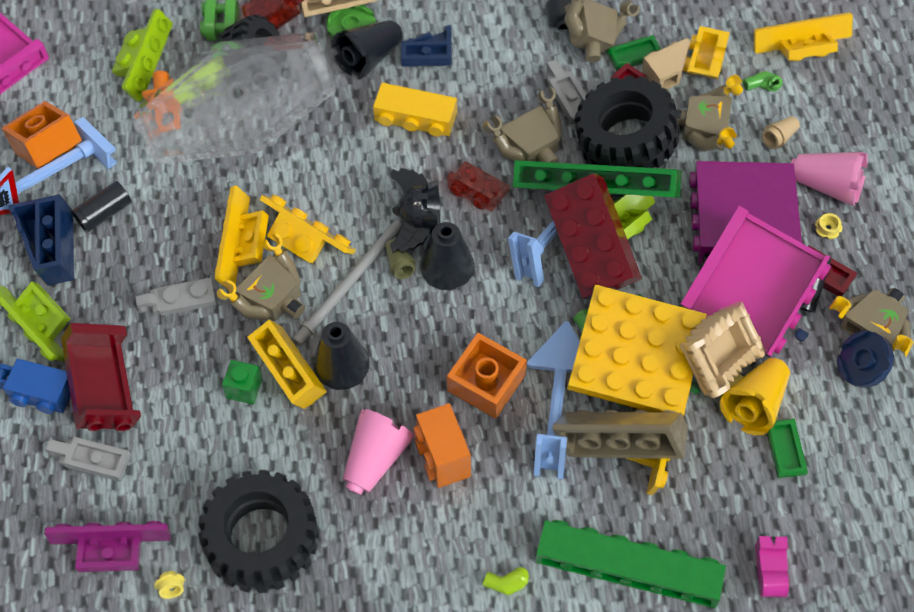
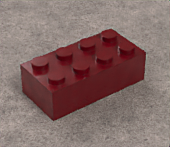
[544,173,642,300]

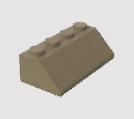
[552,410,688,459]

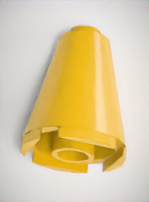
[719,358,790,436]

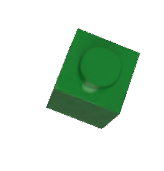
[222,360,262,405]

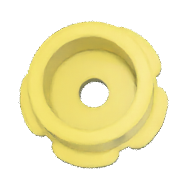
[815,213,842,239]
[154,571,185,599]

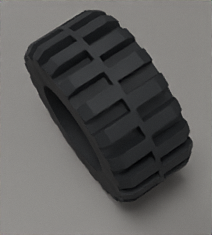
[574,76,680,168]
[198,470,319,593]

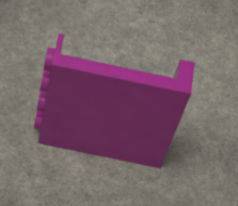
[689,161,802,263]

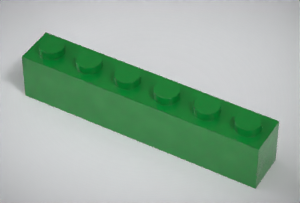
[513,160,682,198]
[536,520,726,609]

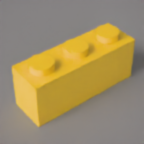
[373,82,457,137]
[247,319,327,409]

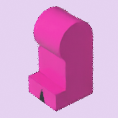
[755,536,789,597]

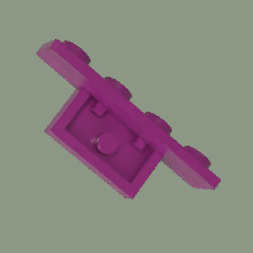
[44,521,171,572]

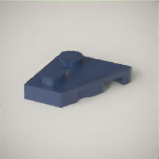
[401,25,452,67]

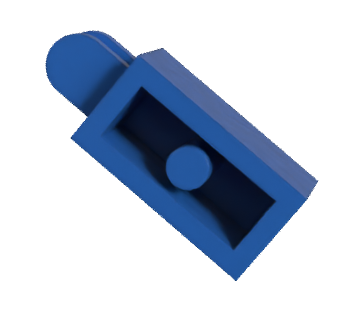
[0,359,70,414]

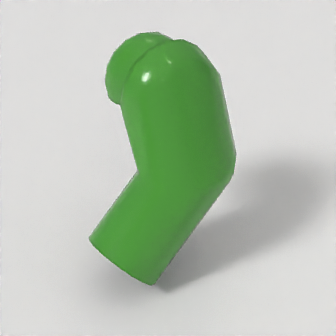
[742,71,783,92]

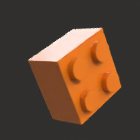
[1,101,82,169]
[447,333,527,419]
[413,403,471,488]

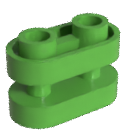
[200,0,239,41]

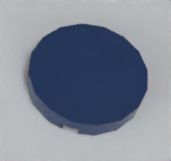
[837,330,894,388]

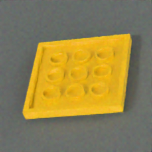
[567,285,707,417]

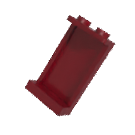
[61,323,141,431]

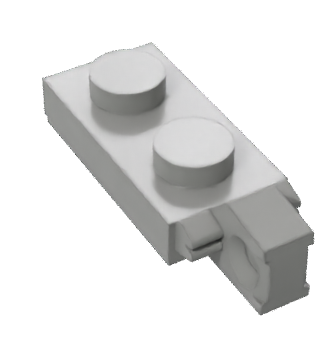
[546,59,586,124]
[136,277,216,316]
[45,437,131,482]

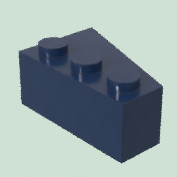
[8,194,74,286]

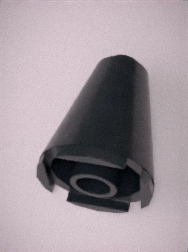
[331,20,402,80]
[420,222,475,291]
[313,322,370,390]

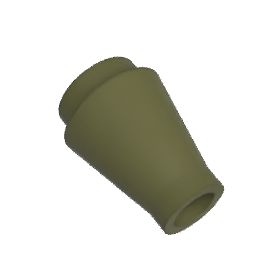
[385,239,416,279]

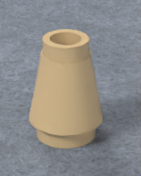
[762,116,800,149]

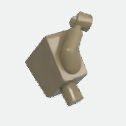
[564,0,640,62]
[483,87,562,163]

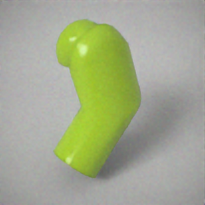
[483,567,529,595]

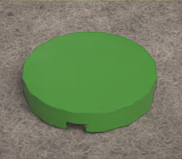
[327,5,376,39]

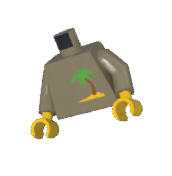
[676,74,743,152]
[217,234,305,322]
[829,288,913,357]

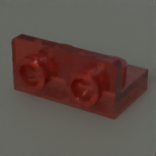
[447,161,510,212]

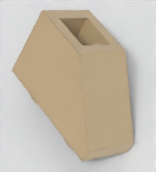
[642,38,690,89]

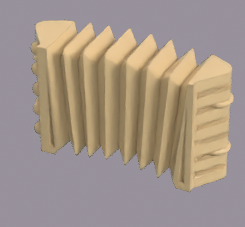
[679,301,766,398]

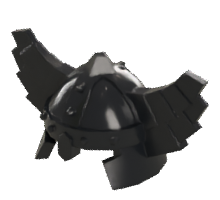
[390,168,441,253]

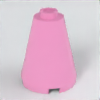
[791,152,868,206]
[343,409,415,495]

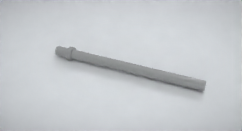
[292,217,403,346]

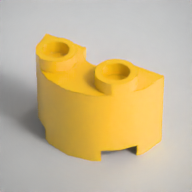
[683,26,730,80]

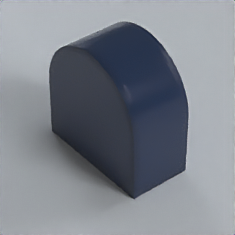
[795,328,809,341]

